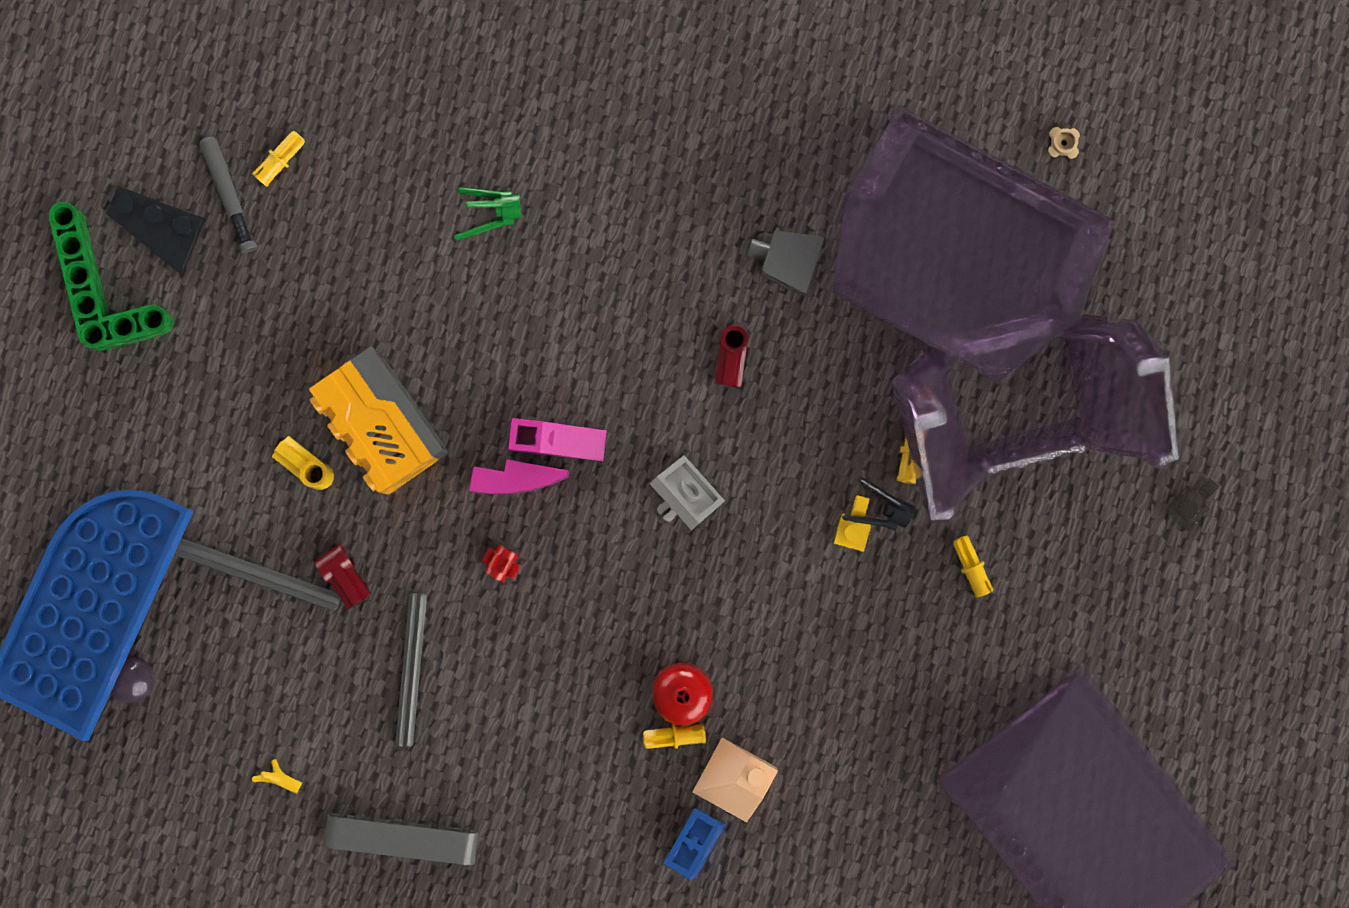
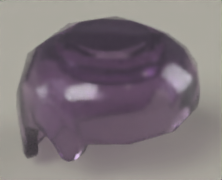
[110,655,154,705]

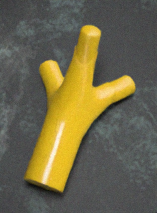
[252,759,302,794]

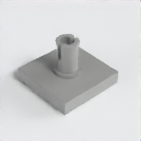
[650,455,725,531]

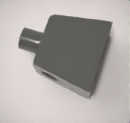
[747,231,824,297]

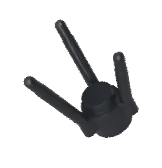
[842,476,915,531]

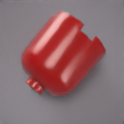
[652,662,713,725]

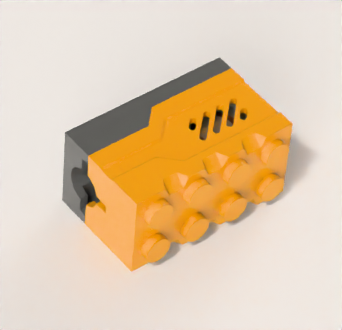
[309,346,450,495]

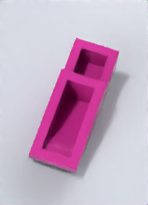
[469,460,569,494]

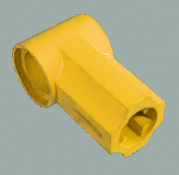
[272,436,334,490]

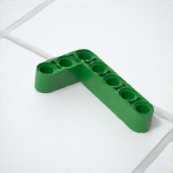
[49,202,174,351]

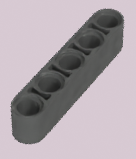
[323,813,479,865]

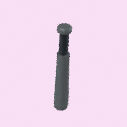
[199,136,258,254]

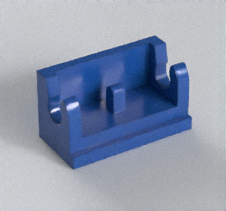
[663,808,726,880]

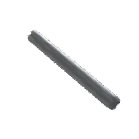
[174,538,341,611]

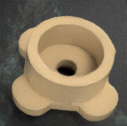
[1048,127,1080,159]

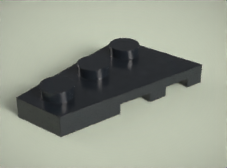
[106,186,205,275]

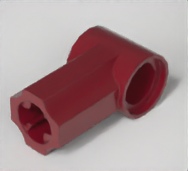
[715,325,748,388]
[314,543,372,609]

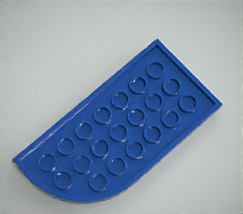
[0,490,194,741]

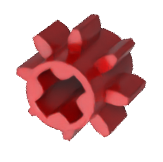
[481,544,521,583]

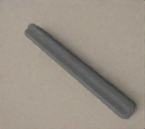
[395,593,427,747]

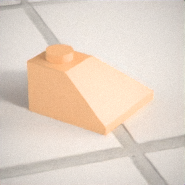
[692,738,778,822]

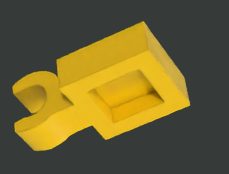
[833,495,871,552]

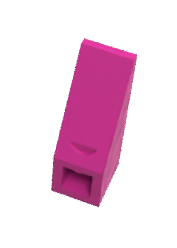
[508,418,607,461]

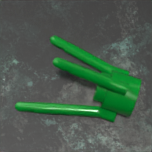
[454,187,521,241]

